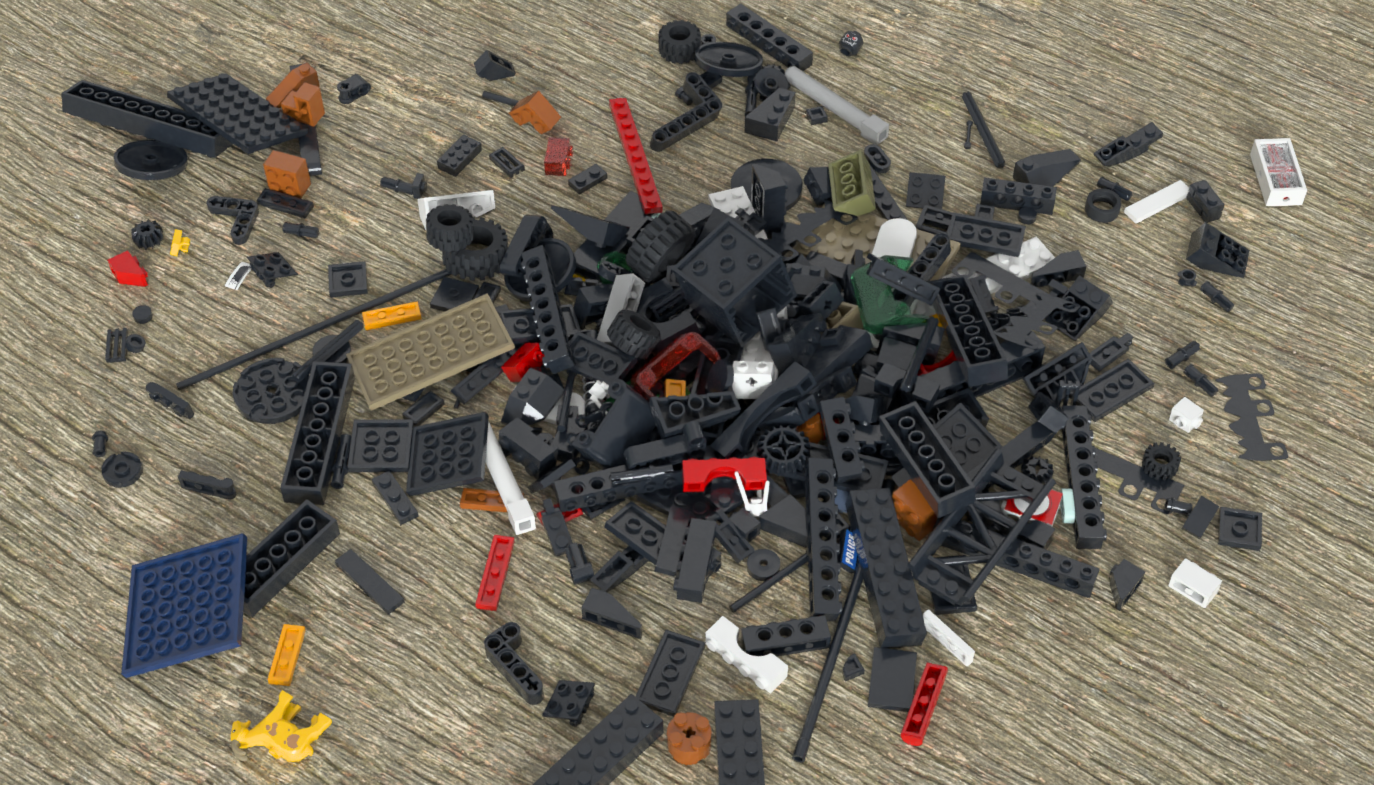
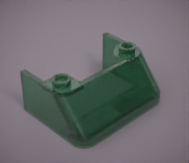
[851,255,929,334]

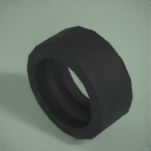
[1085,189,1121,223]

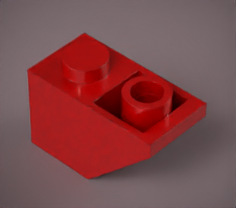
[107,250,148,287]

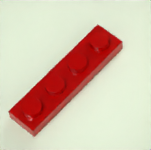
[475,535,515,611]

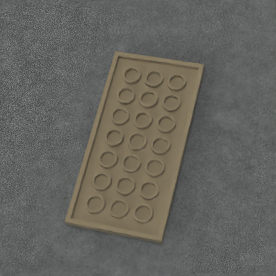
[795,203,960,288]
[346,293,515,411]

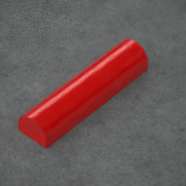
[900,662,948,746]

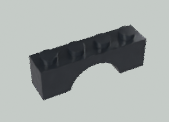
[968,492,1055,550]

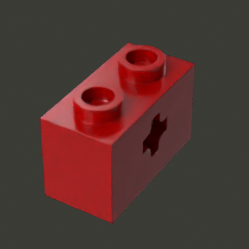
[501,343,545,382]

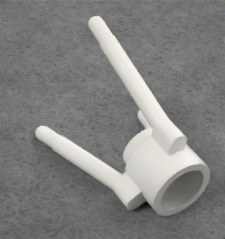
[589,380,610,414]
[735,471,770,516]

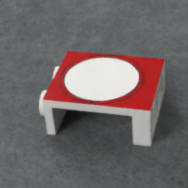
[1000,490,1063,527]

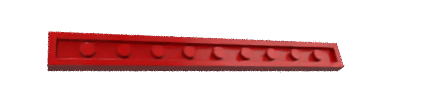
[609,98,663,214]

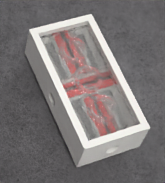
[1250,138,1307,206]

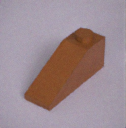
[266,62,320,108]

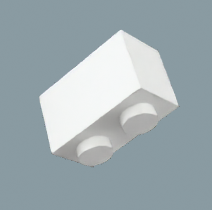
[1169,558,1222,608]

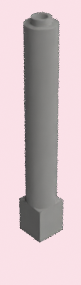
[785,66,889,145]

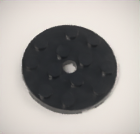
[233,358,309,424]

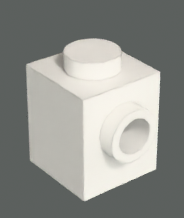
[1169,397,1204,433]

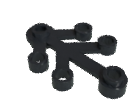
[566,402,614,475]

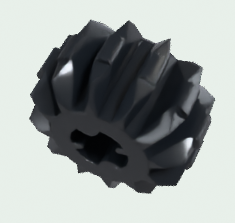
[131,219,164,250]

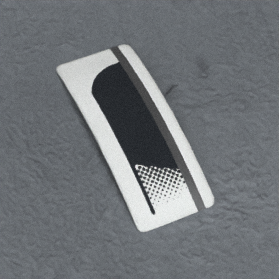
[225,262,251,290]

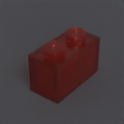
[544,137,573,176]

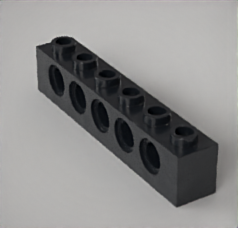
[726,3,813,71]

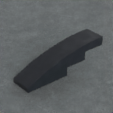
[590,546,649,592]

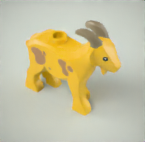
[231,690,332,762]

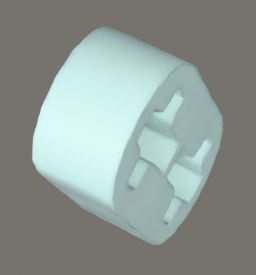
[1060,488,1075,523]

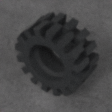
[1142,442,1181,480]

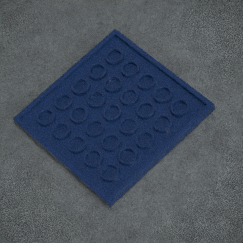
[121,533,247,678]

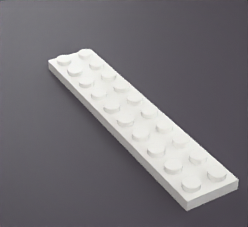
[910,237,1055,324]

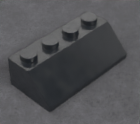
[751,164,788,239]

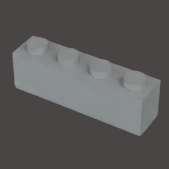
[597,273,645,351]

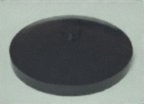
[694,42,763,77]
[114,140,188,180]
[731,158,803,211]
[504,238,576,302]

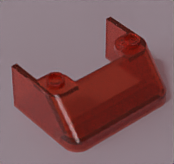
[631,332,721,401]

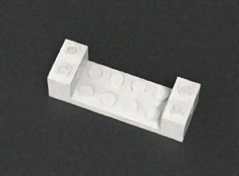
[732,306,788,399]

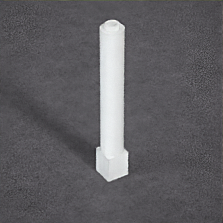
[486,421,536,535]

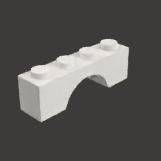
[706,616,788,694]

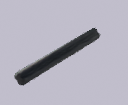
[292,320,364,382]

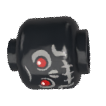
[838,31,864,56]

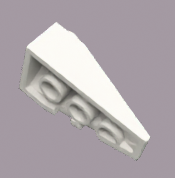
[418,190,495,230]

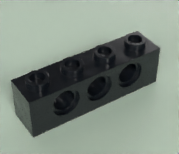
[980,177,1057,215]
[819,397,865,483]
[741,615,831,657]

